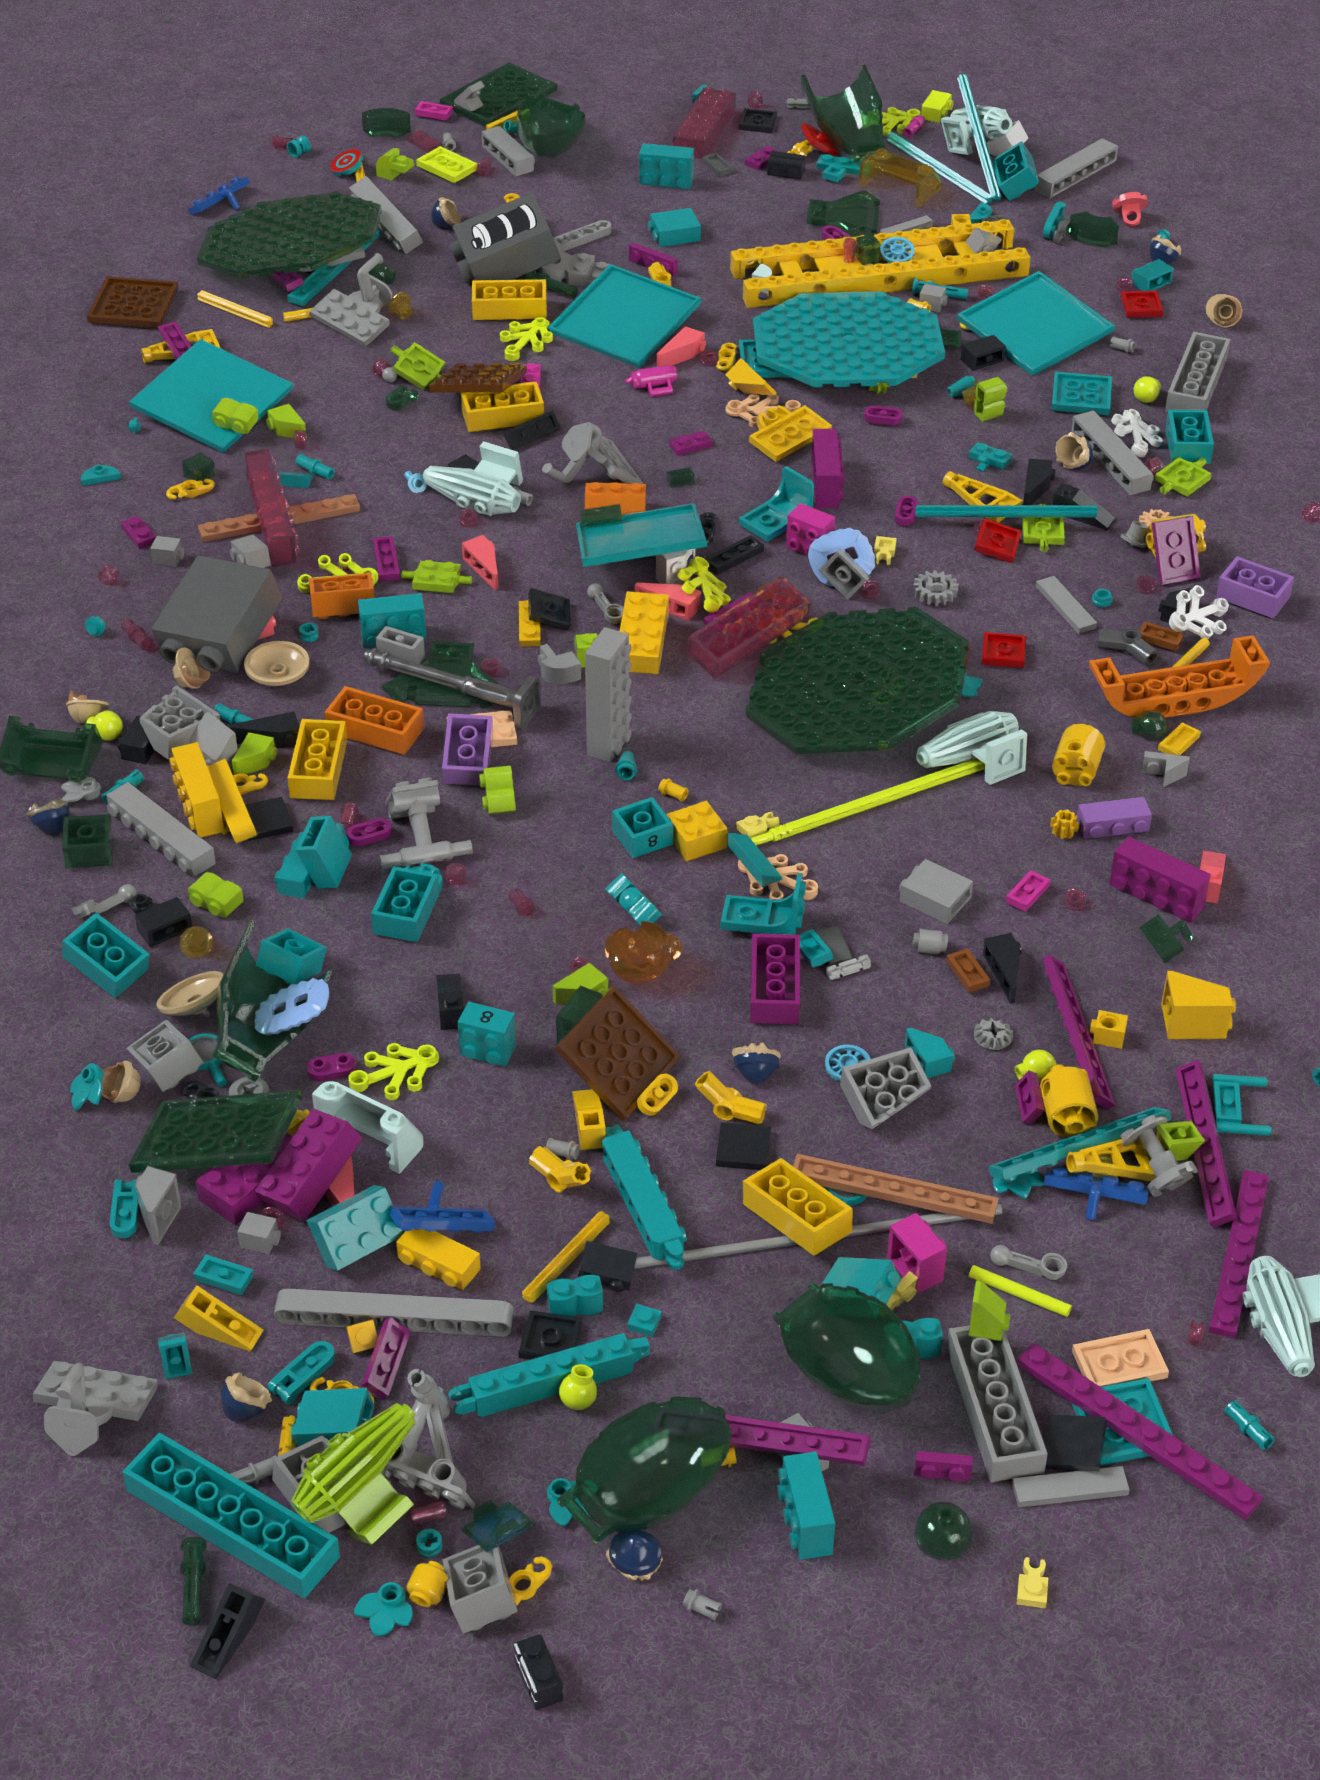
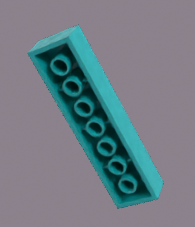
[122,1432,340,1599]

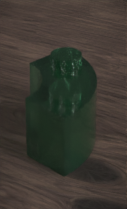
[362,108,411,137]
[1069,211,1119,247]

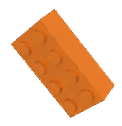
[324,686,425,755]

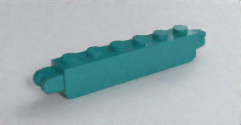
[602,1125,687,1270]
[448,1333,650,1417]

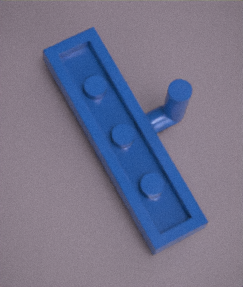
[188,176,250,215]
[1044,1166,1149,1220]
[390,1181,496,1233]

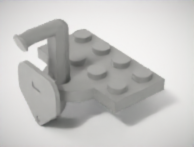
[310,253,393,347]
[542,422,643,484]
[33,1361,158,1456]

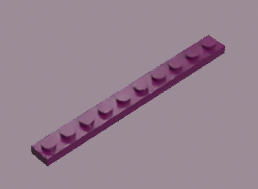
[1017,1342,1263,1521]

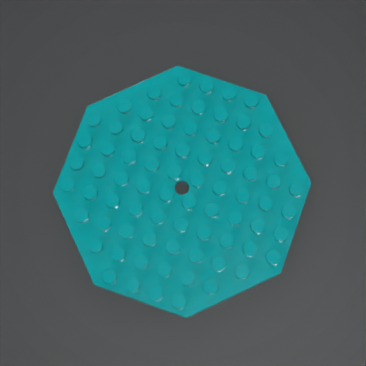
[753,292,945,387]

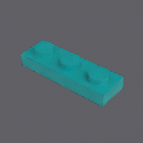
[816,154,871,177]

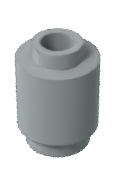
[912,929,948,955]

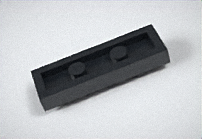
[503,410,561,450]
[704,535,764,575]

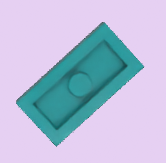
[799,929,833,968]
[193,1254,254,1295]

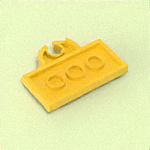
[749,405,832,462]

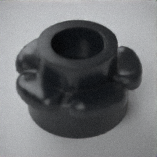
[129,894,153,914]

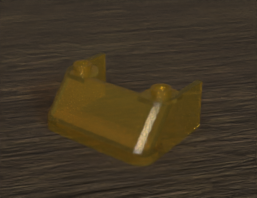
[859,149,942,208]

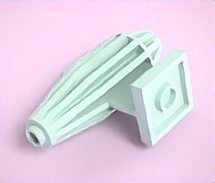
[941,105,1012,155]
[423,441,523,516]
[916,711,1027,785]
[1243,1256,1320,1377]

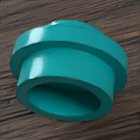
[1092,589,1113,607]
[85,616,106,637]

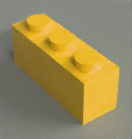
[396,1229,481,1290]

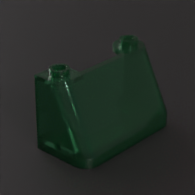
[0,716,103,782]

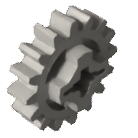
[913,570,959,606]

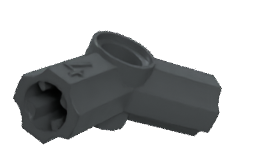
[1098,627,1159,667]

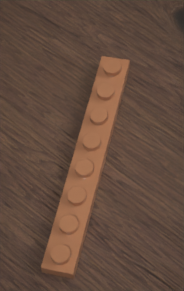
[198,494,360,542]
[793,1154,999,1224]

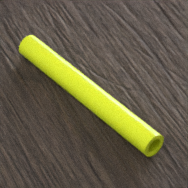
[969,1265,1072,1317]

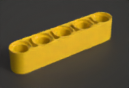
[207,758,257,844]

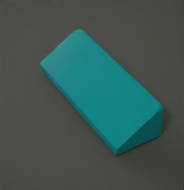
[249,469,313,488]
[728,833,782,887]

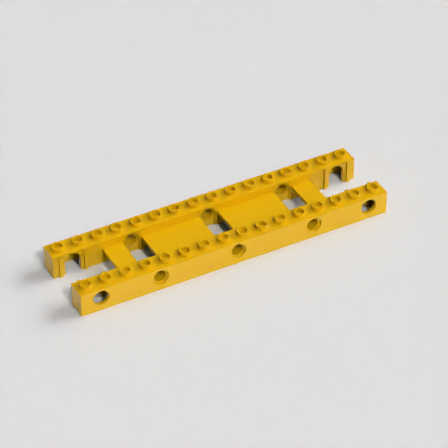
[730,219,1031,308]

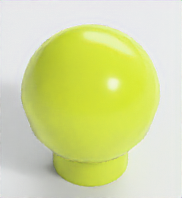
[1133,376,1161,403]
[86,711,123,741]
[1015,1050,1056,1084]
[559,1364,597,1410]

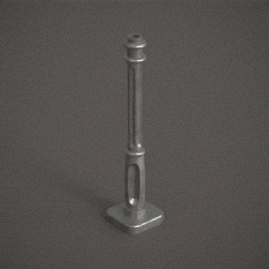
[364,648,541,730]

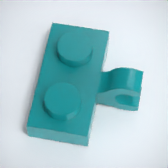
[968,442,1013,472]

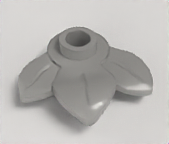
[61,777,101,802]

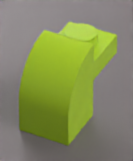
[376,148,414,180]

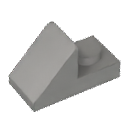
[454,81,485,111]
[1142,751,1190,787]

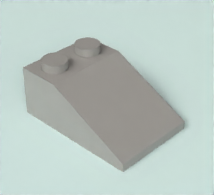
[126,1019,204,1092]
[442,1538,518,1634]

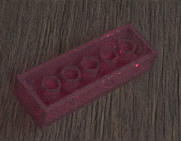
[673,87,736,159]
[244,449,299,568]
[686,575,811,679]

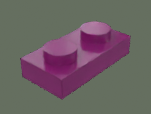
[745,146,780,170]
[669,430,713,456]
[120,516,157,549]
[1015,1070,1045,1125]
[914,1451,973,1482]

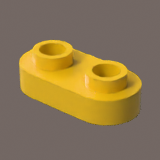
[637,1074,678,1116]

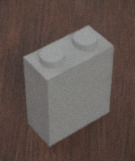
[899,859,973,924]

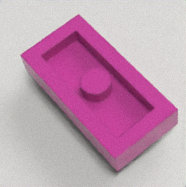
[415,101,453,120]
[521,363,541,390]
[1006,870,1050,912]

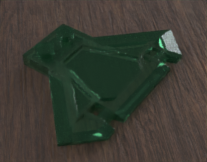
[806,190,880,237]
[381,641,500,708]

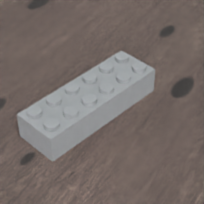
[1165,332,1230,412]
[585,627,632,762]
[946,1325,1048,1482]

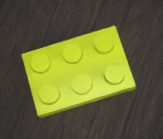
[416,146,478,183]

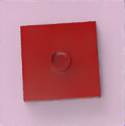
[801,122,839,157]
[1120,291,1164,318]
[974,518,1022,563]
[981,632,1026,668]

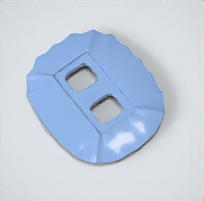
[808,528,876,586]
[254,978,329,1035]

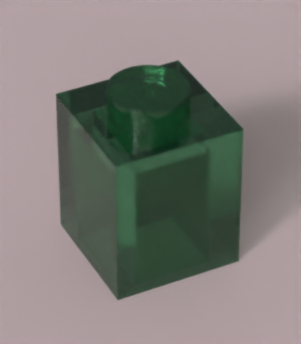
[855,234,880,265]
[182,452,215,482]

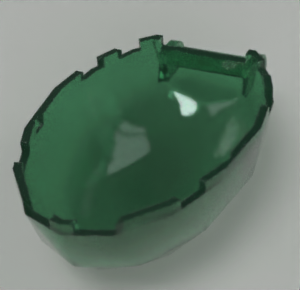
[517,93,586,158]
[772,1282,921,1414]
[557,1396,732,1544]

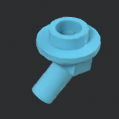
[404,471,427,493]

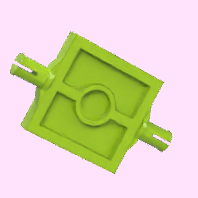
[390,342,446,391]
[1155,457,1211,497]
[1022,504,1065,552]
[401,560,472,593]

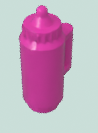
[625,365,677,397]

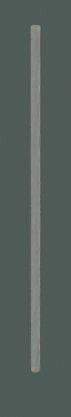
[635,1204,1002,1269]

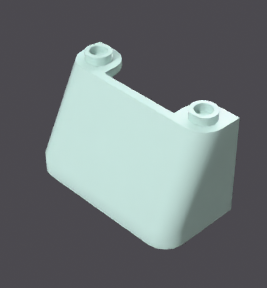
[312,1081,423,1174]

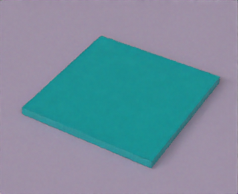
[547,264,702,368]
[957,271,1115,376]
[129,339,293,453]
[576,503,707,567]

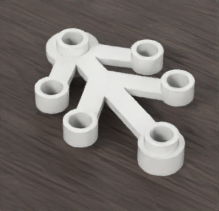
[1111,409,1163,457]
[1169,585,1229,639]

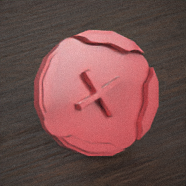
[1112,192,1148,227]

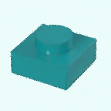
[822,164,846,183]
[627,1304,662,1337]

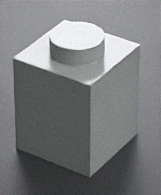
[919,284,948,312]
[150,536,184,567]
[237,1212,281,1254]

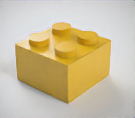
[666,801,727,862]

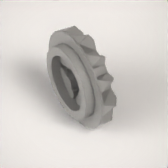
[974,1017,1013,1050]
[229,1077,269,1110]

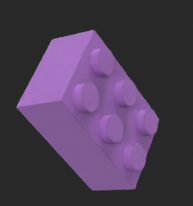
[1216,556,1294,619]
[442,713,493,786]

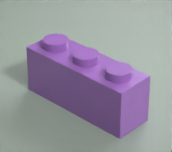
[1077,797,1152,839]

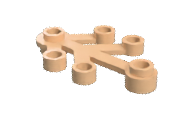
[726,394,801,428]
[738,854,818,900]

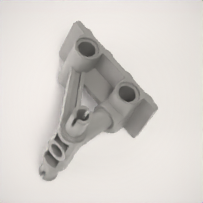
[379,777,473,870]
[381,1369,475,1510]

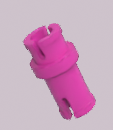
[903,115,925,138]

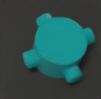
[128,418,141,434]

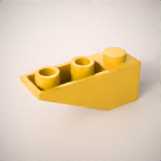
[572,1089,606,1150]

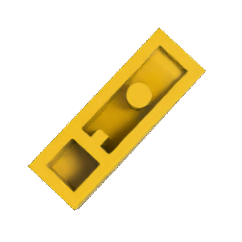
[725,358,777,395]
[174,1285,264,1352]

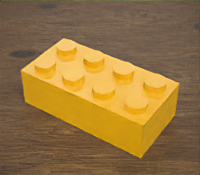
[472,279,547,320]
[461,382,544,432]
[620,591,669,674]
[288,719,347,800]
[169,742,224,838]
[743,1158,853,1256]

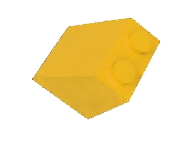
[1161,971,1236,1039]

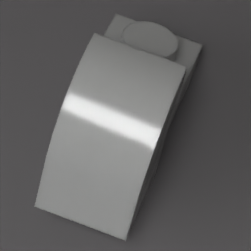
[538,644,581,684]

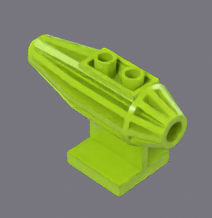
[291,1403,416,1545]

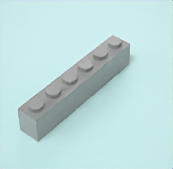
[1034,138,1118,198]
[349,176,423,254]
[1071,411,1153,495]
[106,782,216,877]

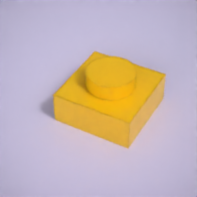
[346,1320,378,1353]

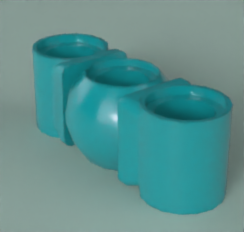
[605,873,663,931]

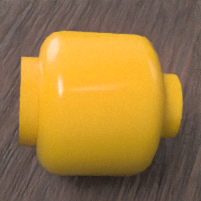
[406,1561,449,1607]

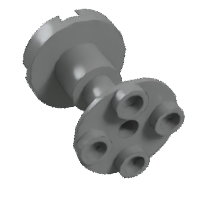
[1120,1115,1198,1197]

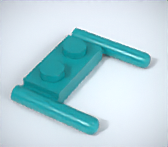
[1212,1074,1272,1136]

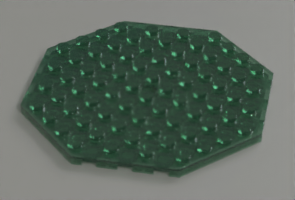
[197,191,382,279]
[745,607,970,754]

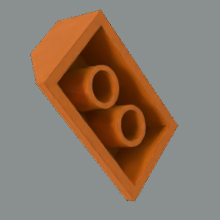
[584,482,646,521]
[309,573,375,619]

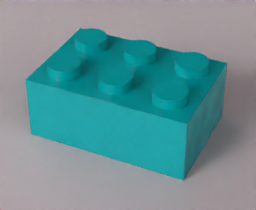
[992,141,1039,202]
[639,143,694,189]
[1165,409,1214,464]
[358,593,426,648]
[371,866,439,942]
[62,913,150,998]
[306,1185,404,1270]
[777,1451,835,1560]

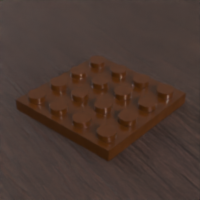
[87,276,179,328]
[429,362,527,392]
[554,985,681,1121]

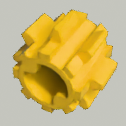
[1050,809,1079,839]

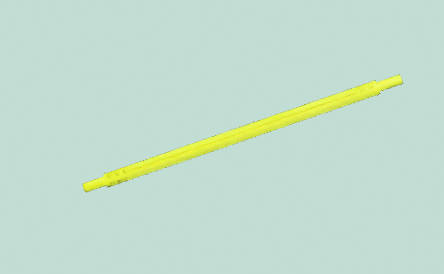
[750,750,1027,846]

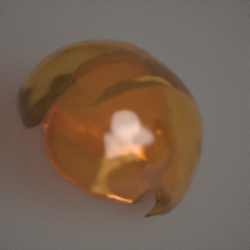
[605,921,682,984]

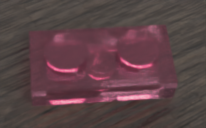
[407,130,442,153]

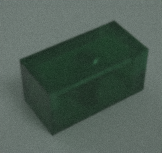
[667,467,694,488]

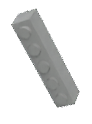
[880,215,933,233]

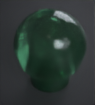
[368,262,396,285]
[1131,710,1168,741]

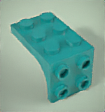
[739,466,814,542]
[720,873,806,935]

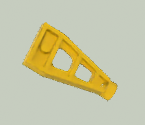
[141,329,221,363]
[942,471,1023,523]
[1066,1139,1156,1181]

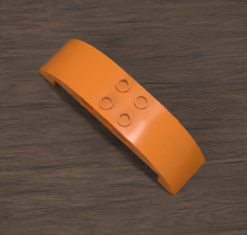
[1089,635,1270,719]

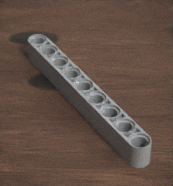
[273,1289,514,1337]

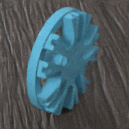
[880,237,914,263]
[825,1045,871,1081]

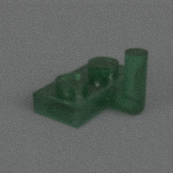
[1139,914,1193,963]

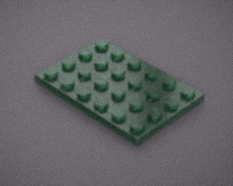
[440,62,557,126]
[128,1090,303,1173]

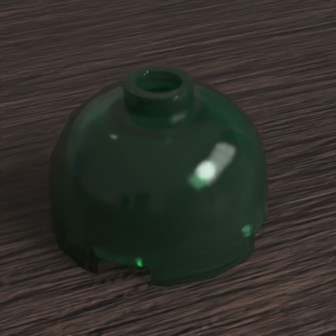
[915,1502,972,1560]

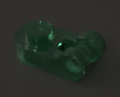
[386,385,418,410]

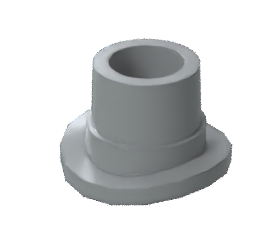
[1121,521,1149,548]

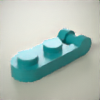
[1043,202,1066,239]
[110,1179,139,1239]
[267,1341,335,1405]

